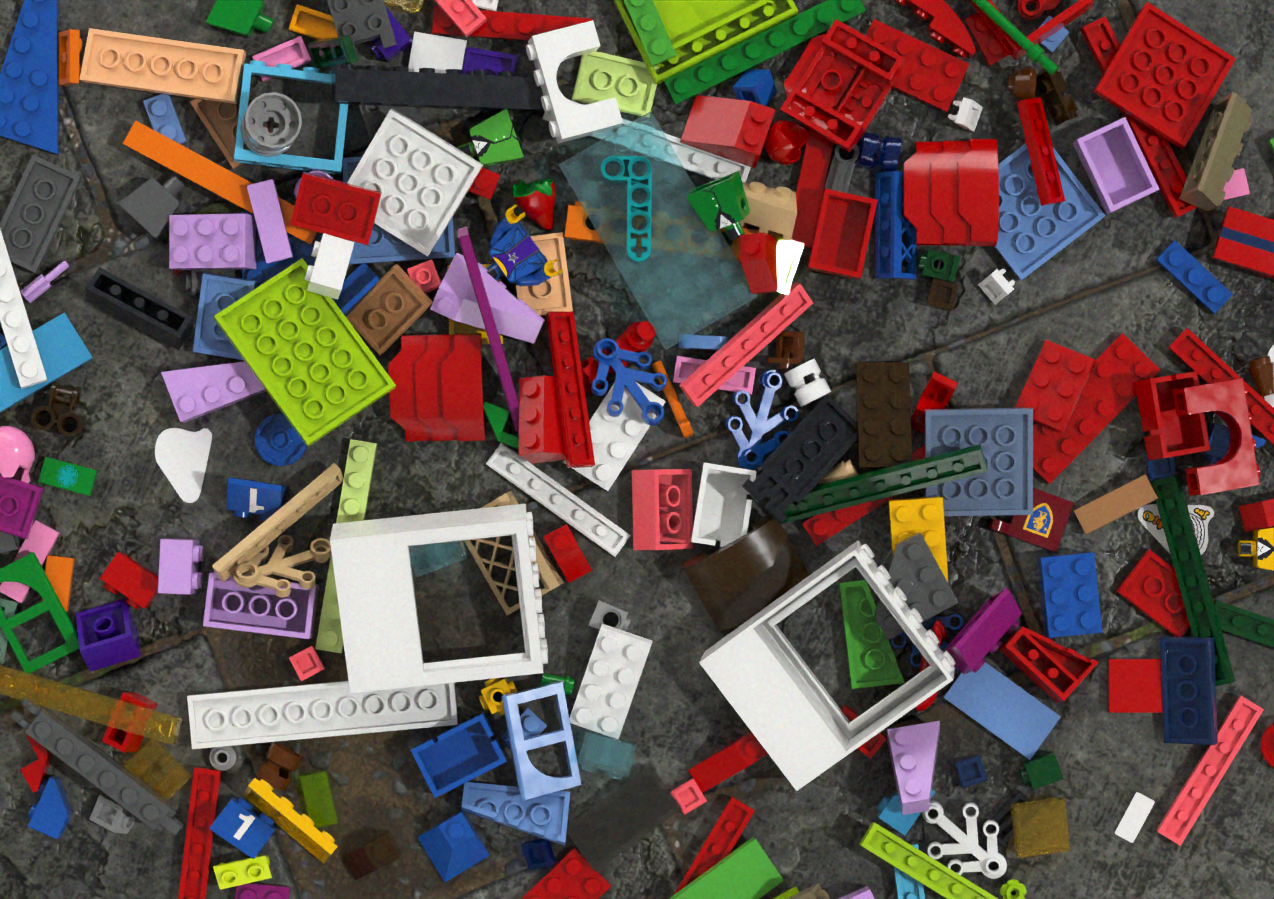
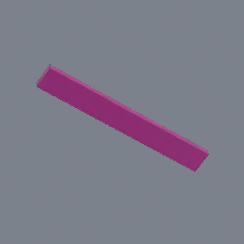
[457,226,519,432]

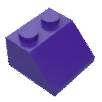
[76,598,141,672]

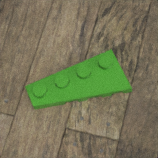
[839,580,905,689]

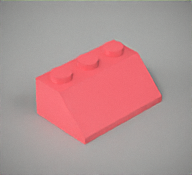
[632,469,693,550]

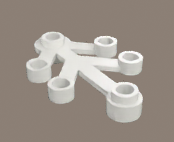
[922,801,1007,879]

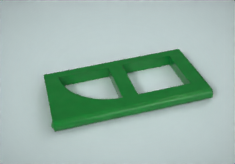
[0,552,79,675]

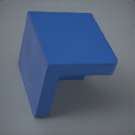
[733,69,777,106]

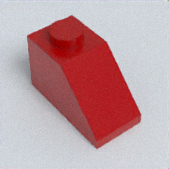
[740,232,778,294]
[543,524,592,583]

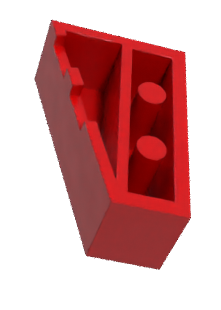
[998,627,1099,703]

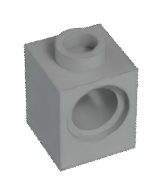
[589,600,631,631]

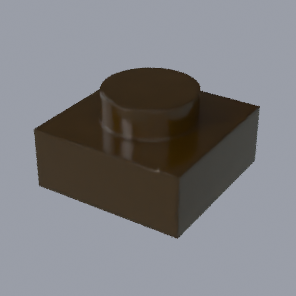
[926,278,959,311]

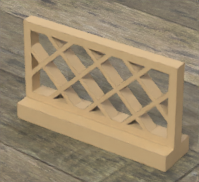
[464,491,564,615]

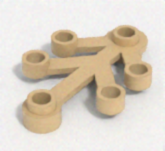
[233,535,332,597]

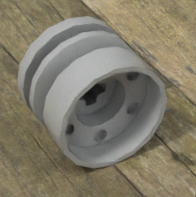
[240,92,302,157]

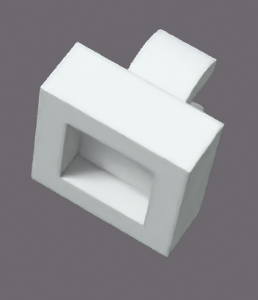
[948,97,983,132]
[978,269,1015,305]

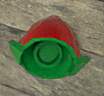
[511,179,556,230]

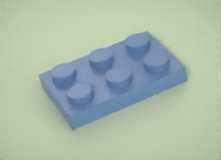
[193,272,257,360]

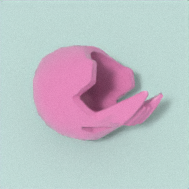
[0,426,35,483]

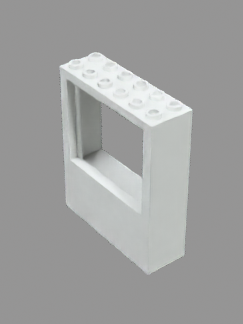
[330,504,548,693]
[699,540,956,791]

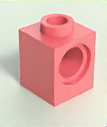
[407,259,442,293]

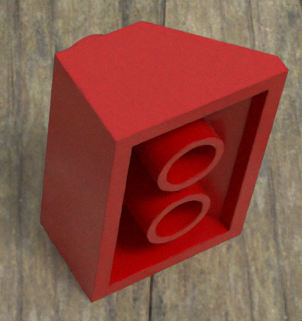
[519,375,566,464]

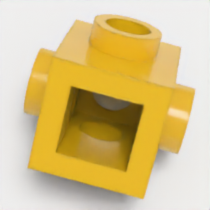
[479,677,518,716]

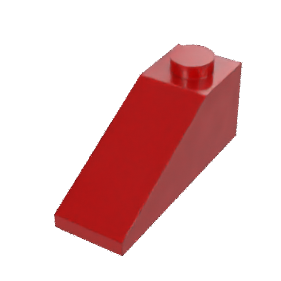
[688,730,768,793]

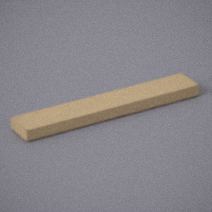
[212,463,344,582]

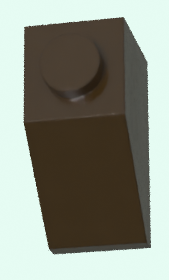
[343,831,402,880]

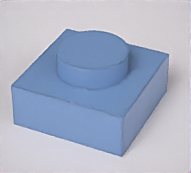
[1039,15,1069,54]

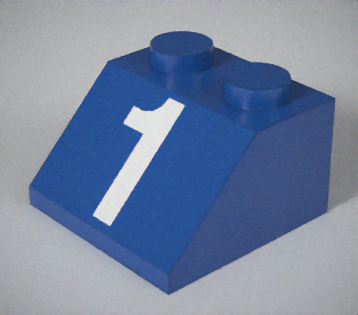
[227,478,288,521]
[209,797,278,859]

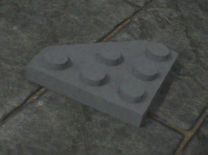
[874,531,959,640]

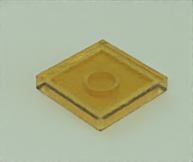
[1011,797,1070,858]

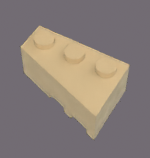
[717,178,797,242]

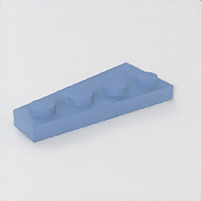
[461,782,570,846]

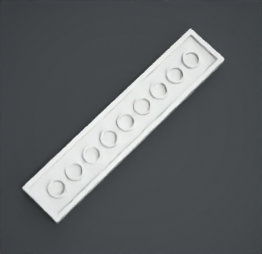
[187,681,458,749]

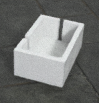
[691,463,757,547]

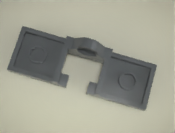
[327,0,421,143]

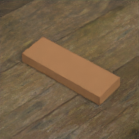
[1074,474,1158,535]

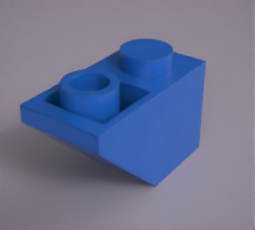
[27,775,73,839]

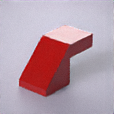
[911,371,958,434]
[1239,498,1274,532]
[20,735,53,793]

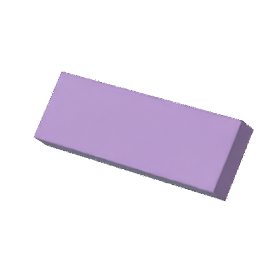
[247,179,293,264]

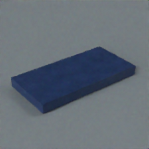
[1160,636,1218,745]

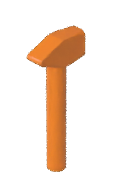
[652,361,694,439]

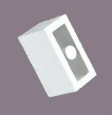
[304,233,355,300]

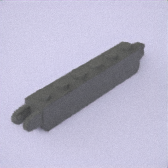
[11,698,184,835]

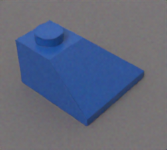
[417,810,491,882]

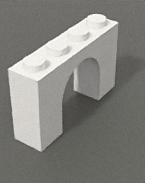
[526,20,623,144]

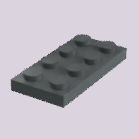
[0,154,82,274]

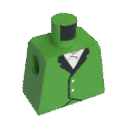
[458,109,525,167]

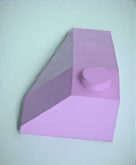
[430,253,544,343]

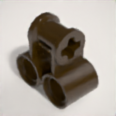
[31,381,86,437]

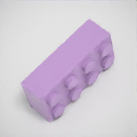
[203,572,319,639]

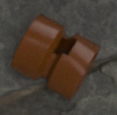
[255,742,303,791]

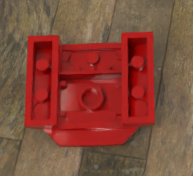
[780,19,905,152]
[903,139,999,246]
[388,333,486,441]

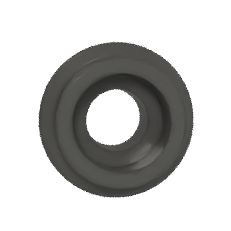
[185,270,202,296]

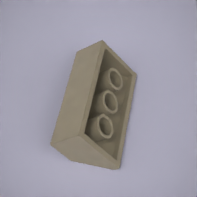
[1179,92,1252,211]

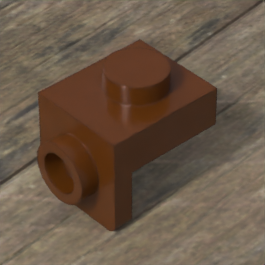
[768,331,805,369]

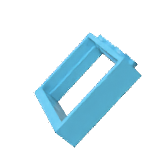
[233,60,348,175]

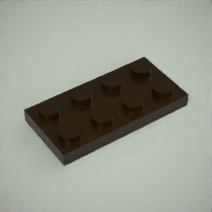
[855,362,912,469]

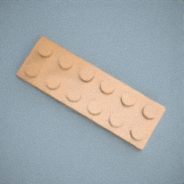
[79,28,246,104]

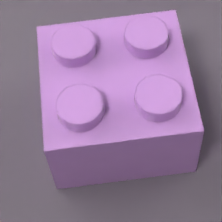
[158,538,204,594]

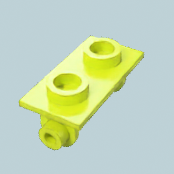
[213,853,272,890]

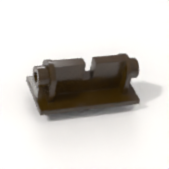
[1036,71,1078,126]

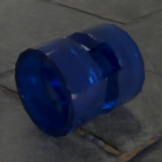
[859,132,902,171]

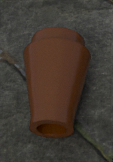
[1248,356,1274,397]

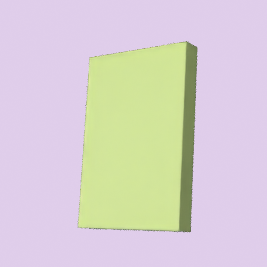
[572,51,660,119]

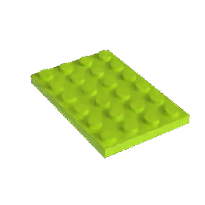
[214,258,396,447]

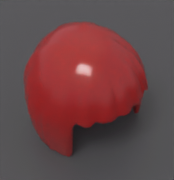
[764,120,810,165]

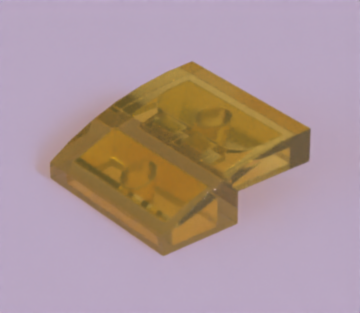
[123,736,192,799]

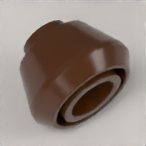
[1007,66,1036,100]

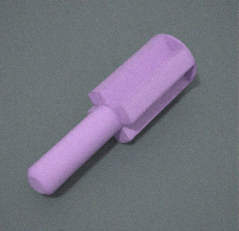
[20,261,69,303]

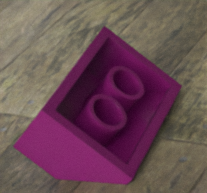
[942,588,1022,674]

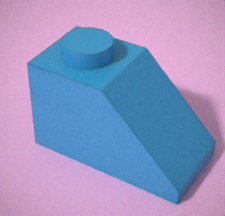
[876,789,935,836]

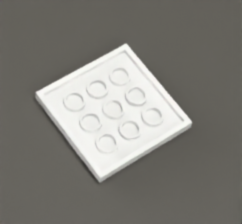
[347,108,483,256]

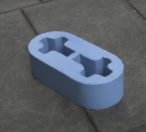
[678,334,729,351]

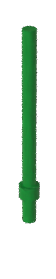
[971,0,1059,75]

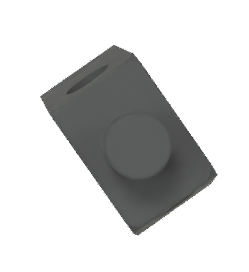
[118,174,185,240]

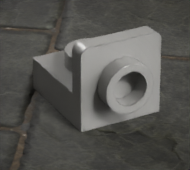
[89,795,135,834]

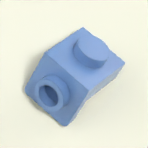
[501,708,547,751]

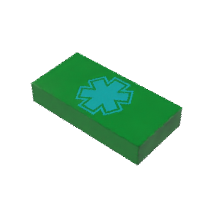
[38,457,98,496]

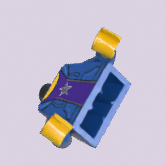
[486,205,563,287]

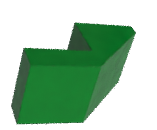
[483,402,519,449]

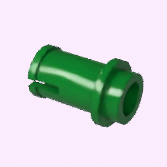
[541,672,575,696]

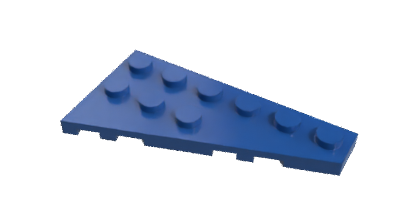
[0,0,59,155]

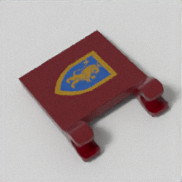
[989,488,1074,552]

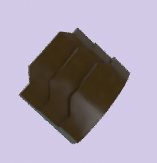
[681,514,809,632]

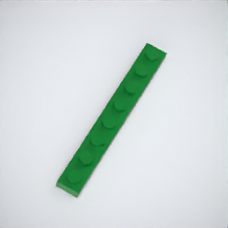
[664,0,866,105]

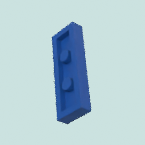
[1156,240,1233,314]

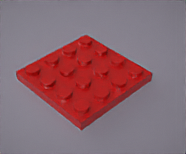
[1093,2,1236,149]

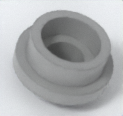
[209,746,237,771]

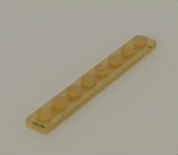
[0,664,182,745]

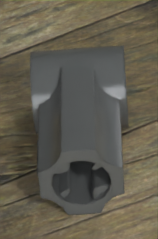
[824,145,859,193]

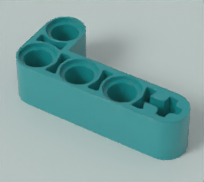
[601,156,652,264]

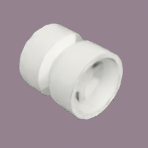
[784,358,831,407]

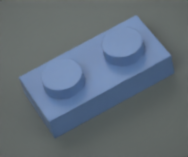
[143,94,188,145]

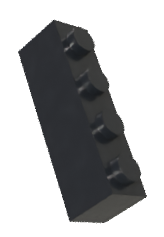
[85,267,193,350]

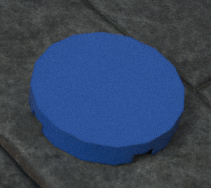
[255,413,307,466]

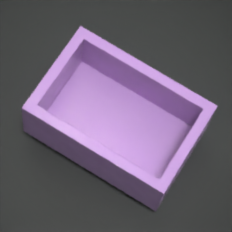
[1072,117,1159,215]
[169,214,256,271]

